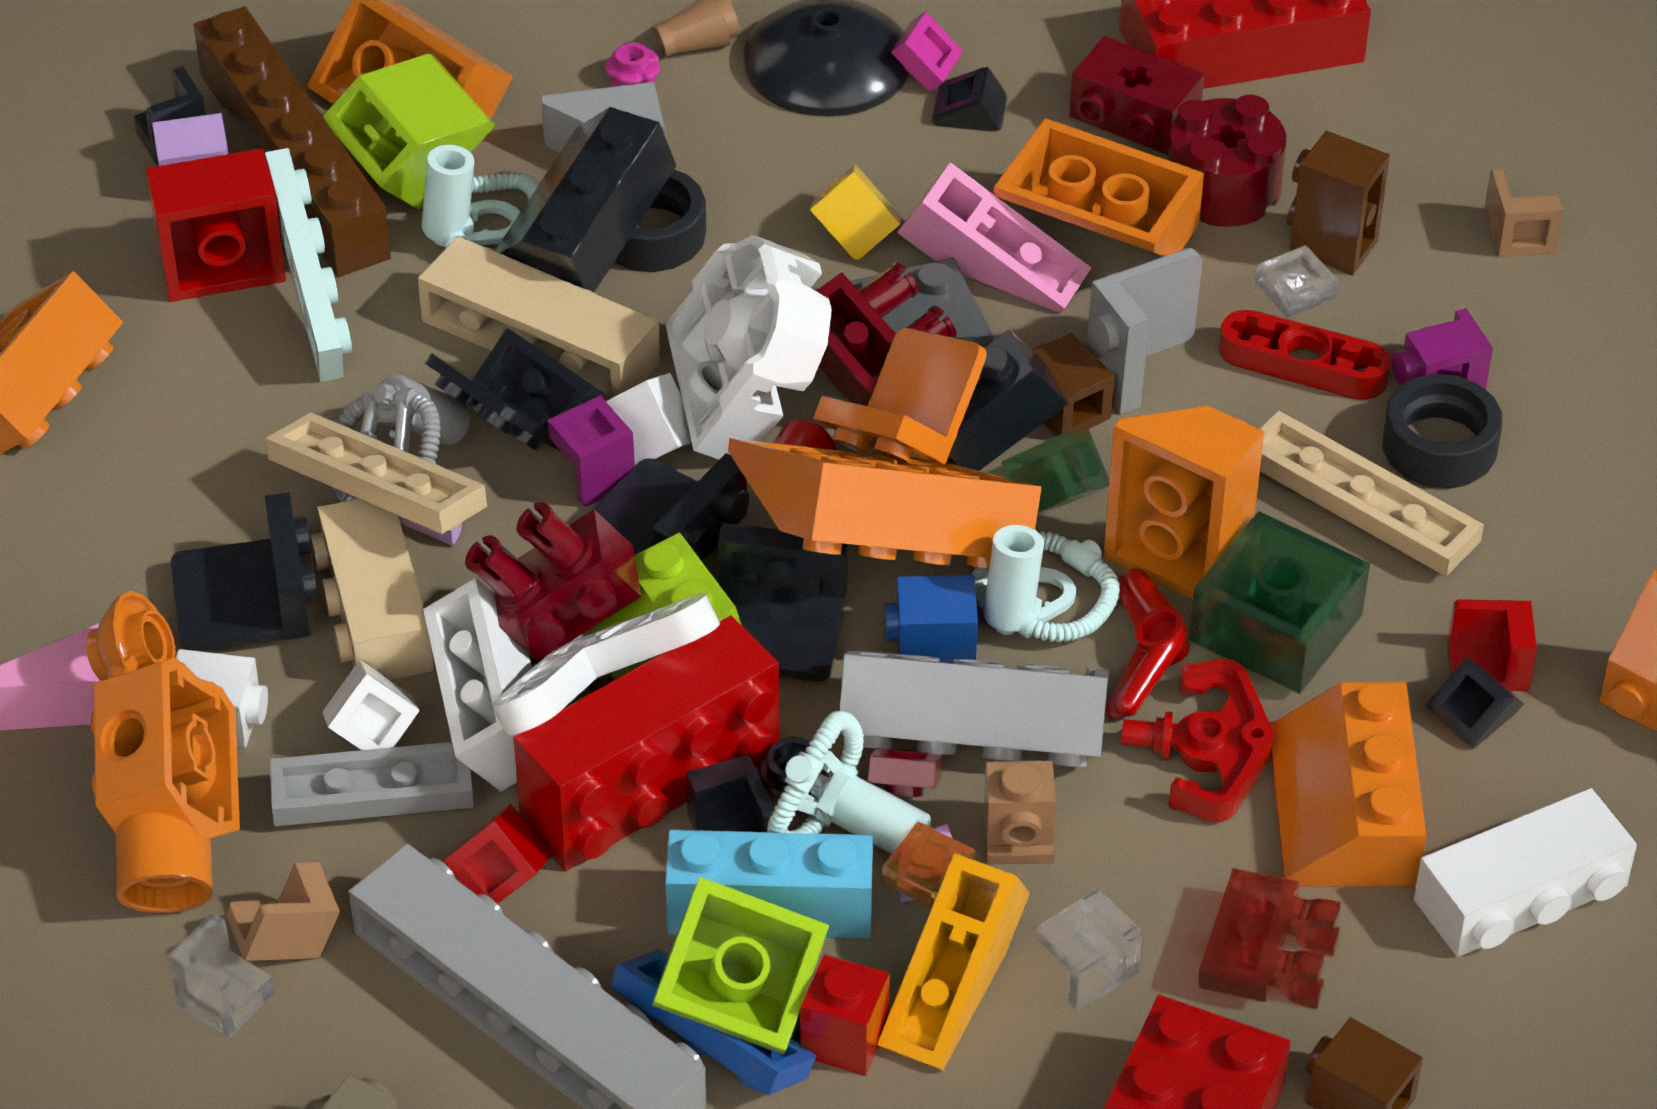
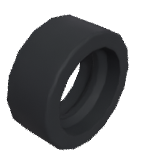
[614,169,707,272]
[1382,374,1502,488]

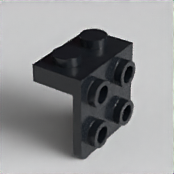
[425,328,604,452]
[591,453,750,561]
[171,492,318,651]
[718,523,848,681]

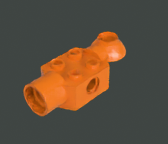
[86,591,240,913]

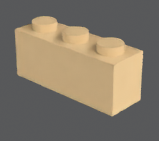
[310,499,434,680]

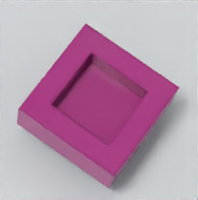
[891,11,963,92]

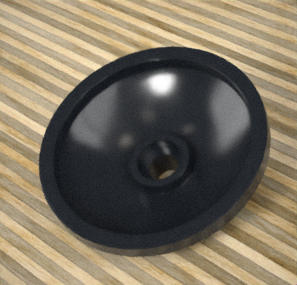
[744,0,909,117]

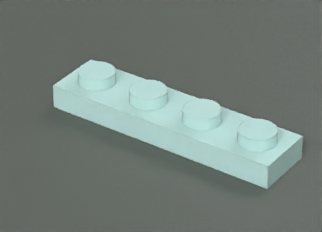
[265,148,352,382]

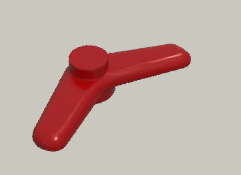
[1106,568,1190,719]

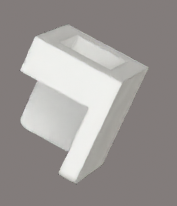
[606,373,692,465]
[323,660,420,750]

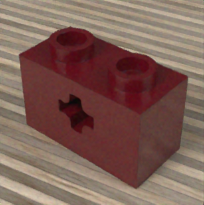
[1069,36,1204,155]

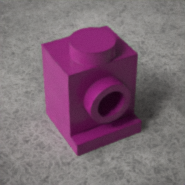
[1392,308,1493,390]

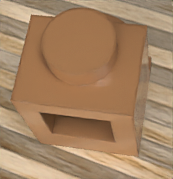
[983,761,1056,865]

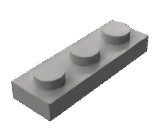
[270,742,474,827]

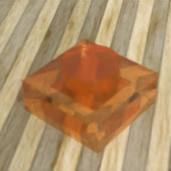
[882,822,975,908]

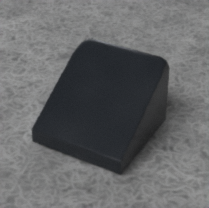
[932,66,1007,132]
[1425,657,1524,748]

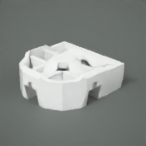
[665,235,832,459]

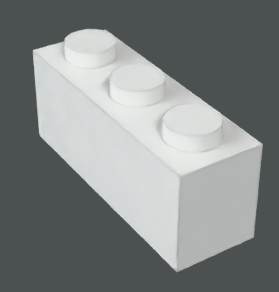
[423,578,532,792]
[1414,788,1637,957]

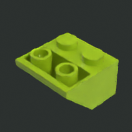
[323,53,496,210]

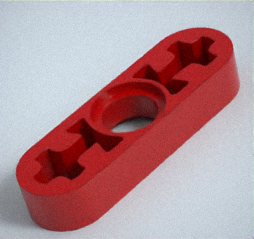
[1219,310,1390,400]

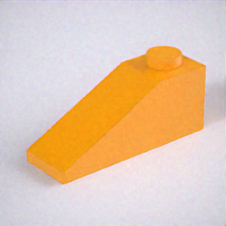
[877,853,1030,1071]

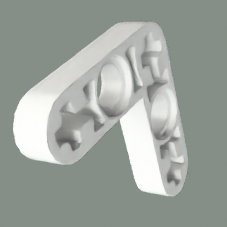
[492,593,720,736]

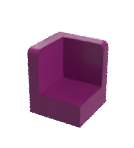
[548,395,635,507]

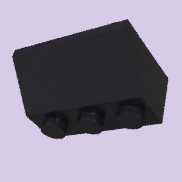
[495,107,677,292]

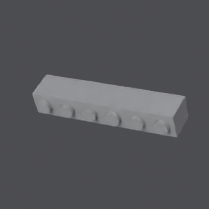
[349,843,706,1109]

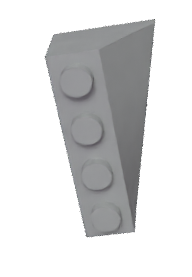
[840,650,1109,767]

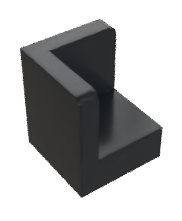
[134,66,206,166]
[686,754,775,832]

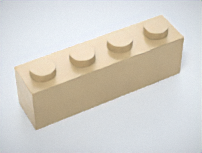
[418,236,660,401]

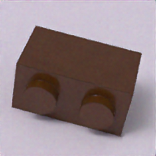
[1287,130,1390,275]

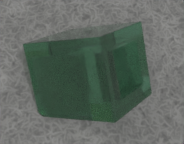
[1001,428,1109,514]

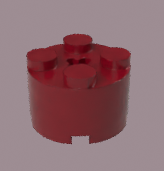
[1168,94,1287,227]

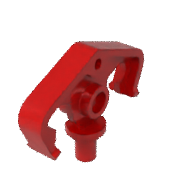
[1121,659,1274,823]

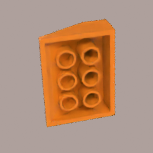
[728,438,1041,569]

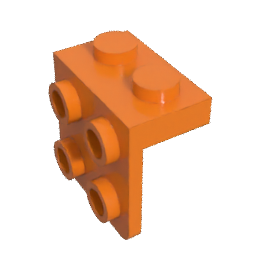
[813,328,987,464]

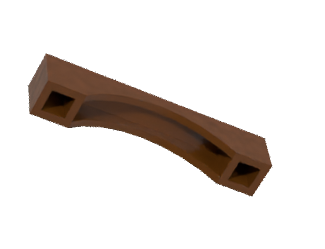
[193,6,391,278]

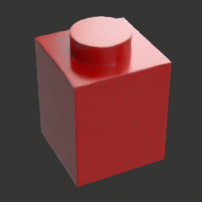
[800,954,890,1076]

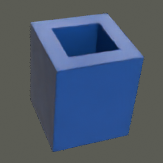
[885,575,978,663]

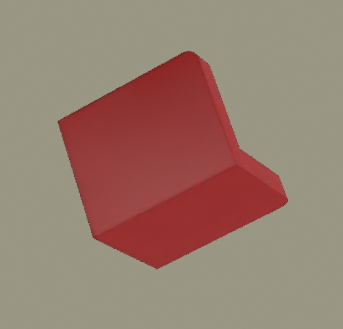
[1447,599,1537,691]
[443,803,551,904]

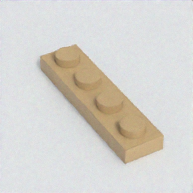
[1260,411,1484,577]
[265,412,488,534]

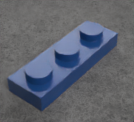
[610,949,816,1096]

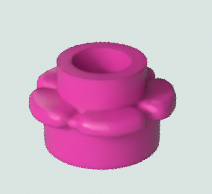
[605,43,660,87]

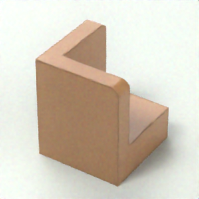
[1484,169,1563,257]
[226,862,340,961]

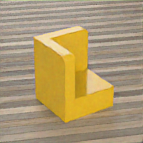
[810,164,901,260]

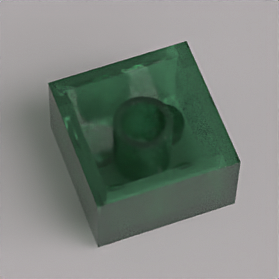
[1189,511,1370,694]

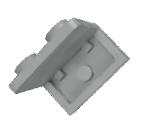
[1086,248,1203,415]

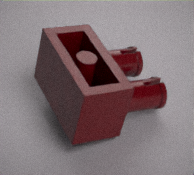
[816,262,957,406]
[465,502,641,661]

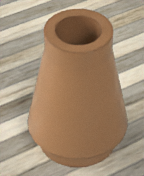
[654,0,741,57]

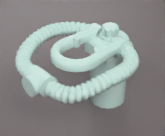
[422,145,539,249]
[971,525,1120,643]
[767,711,931,860]

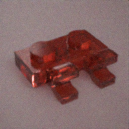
[1198,868,1341,1009]

